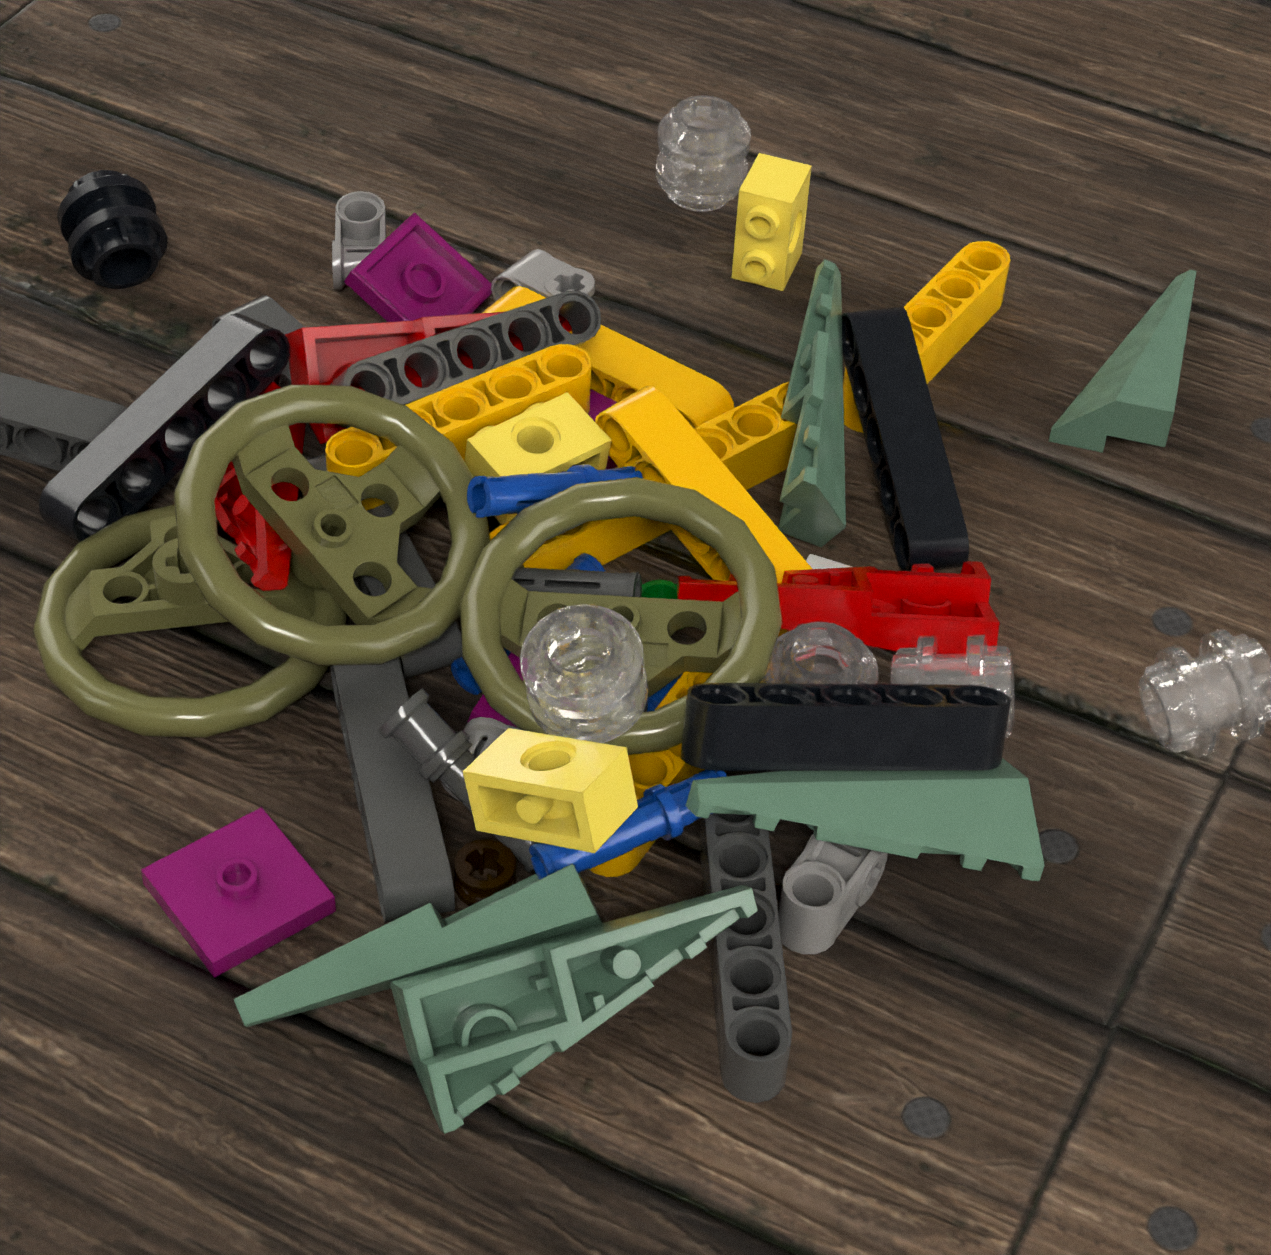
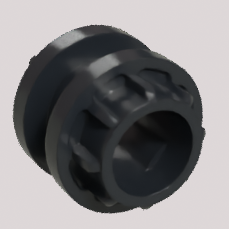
[57,170,168,289]

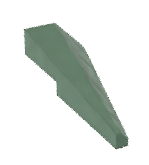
[778,259,846,547]
[1048,270,1197,453]
[686,758,1045,881]
[234,864,603,1027]
[390,885,758,1134]

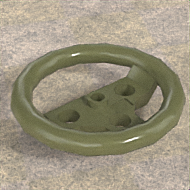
[174,385,490,666]
[460,477,783,755]
[33,504,347,738]

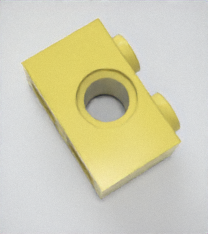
[731,153,812,291]
[465,392,611,525]
[463,728,638,853]

